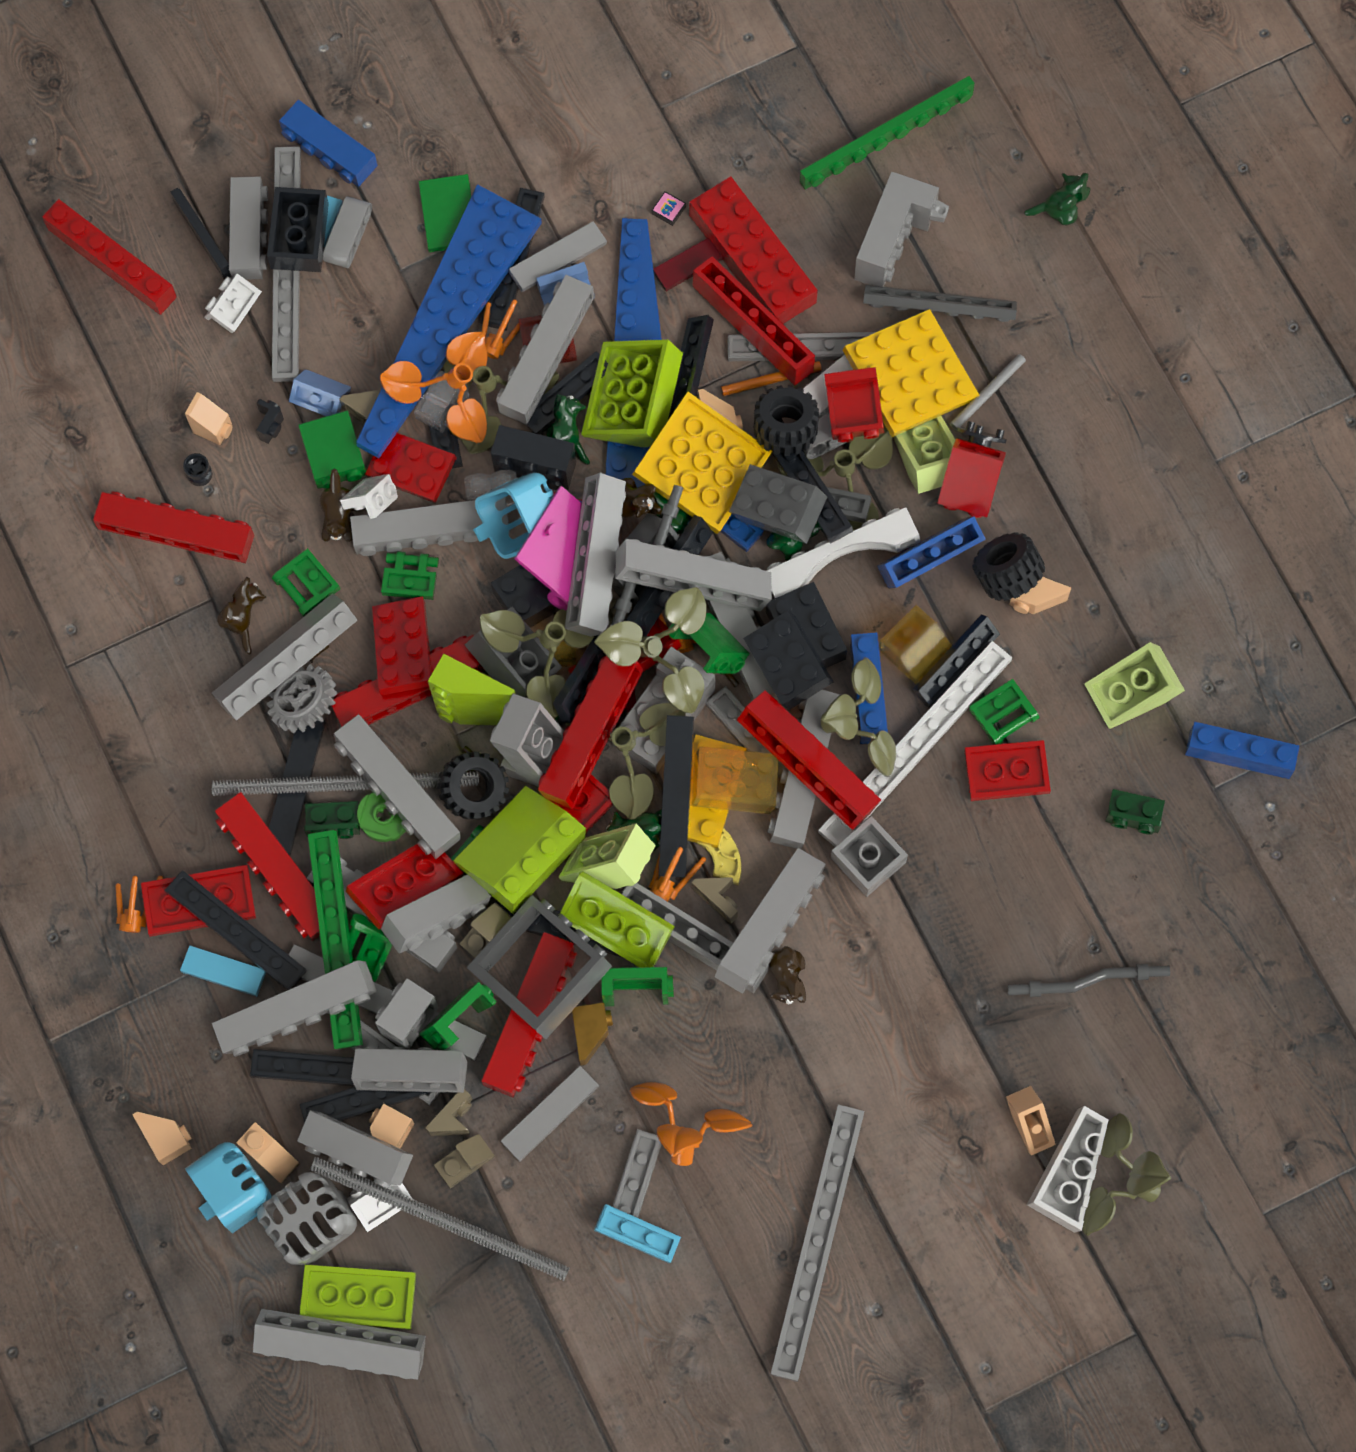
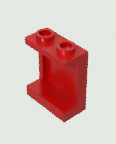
[824,367,884,443]
[937,438,1006,518]

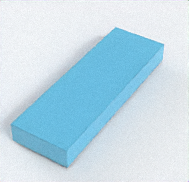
[180,946,266,997]
[594,1204,681,1263]

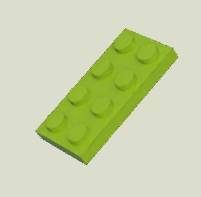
[559,871,675,968]
[300,1265,416,1330]

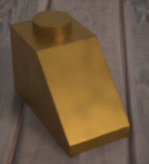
[572,1003,613,1066]

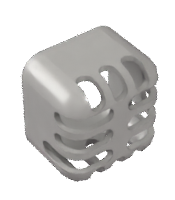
[257,1172,357,1265]

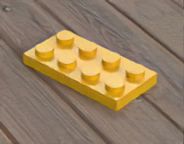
[688,735,747,848]

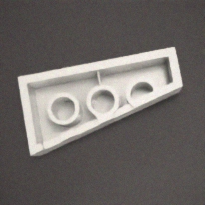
[1027,1106,1108,1233]

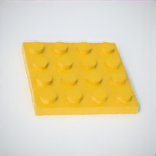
[842,309,980,437]
[632,392,772,534]

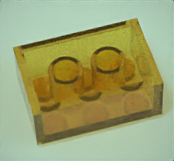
[692,746,778,814]

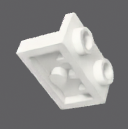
[204,274,262,333]
[340,474,398,519]
[347,1177,412,1232]

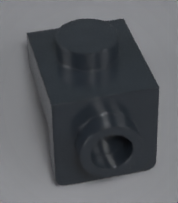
[256,399,284,444]

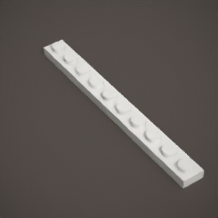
[818,641,1012,847]

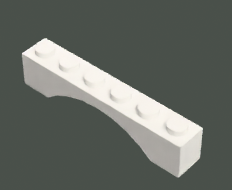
[766,508,920,599]

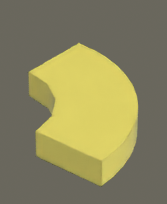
[697,828,741,885]

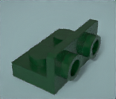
[1106,789,1165,835]
[304,801,360,839]

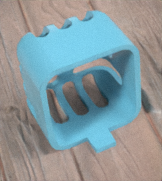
[473,473,554,559]
[185,1142,271,1234]

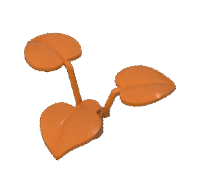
[380,332,487,443]
[630,1082,752,1166]

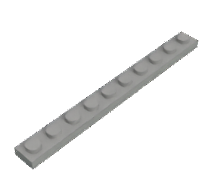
[272,147,301,382]
[771,1104,865,1382]

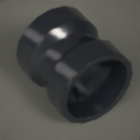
[183,453,213,486]

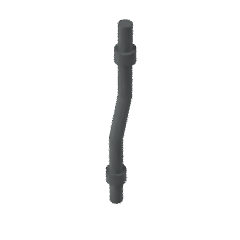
[611,485,684,626]
[1008,964,1170,997]

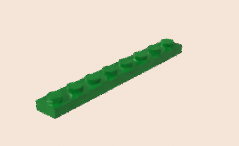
[800,76,975,190]
[308,830,363,1049]

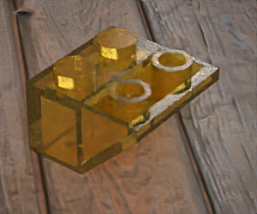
[879,605,952,684]

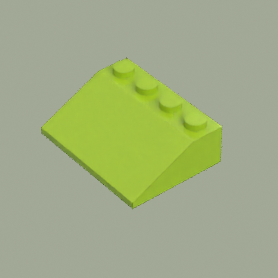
[581,339,683,447]
[428,654,515,725]
[453,786,586,914]

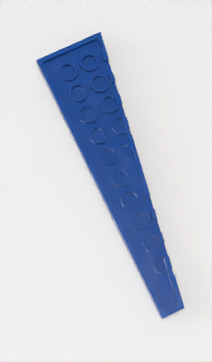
[356,184,542,458]
[606,218,662,487]

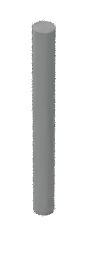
[950,354,1026,430]

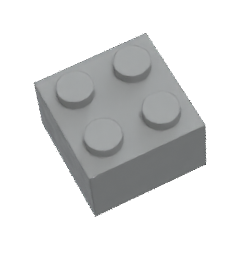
[831,816,908,897]
[375,978,439,1050]

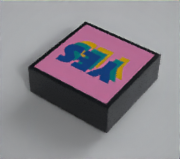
[651,191,686,226]

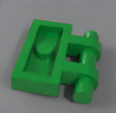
[381,551,439,600]

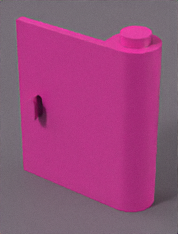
[514,486,582,610]

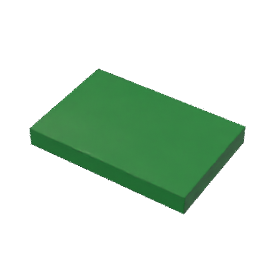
[419,174,471,253]

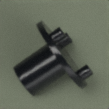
[957,421,1007,448]

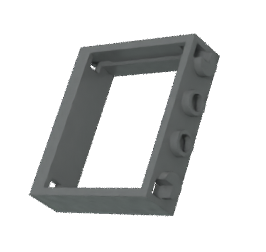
[467,895,612,1039]

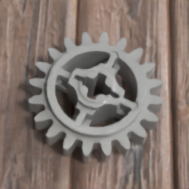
[267,664,337,733]

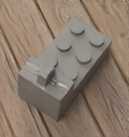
[854,171,949,287]
[612,647,715,774]
[490,694,564,787]

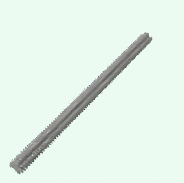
[212,771,479,796]
[310,1157,570,1281]

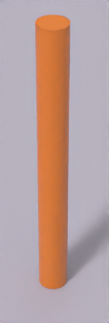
[721,361,822,396]

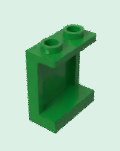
[299,411,366,489]
[668,613,750,674]
[602,967,674,1007]
[419,982,496,1051]

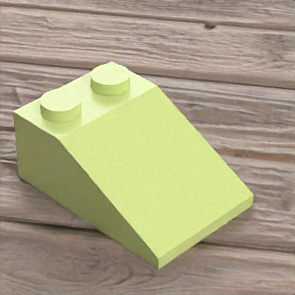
[894,416,955,494]
[1085,642,1185,729]
[559,823,655,889]

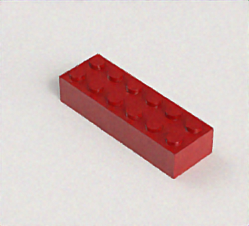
[689,176,818,324]

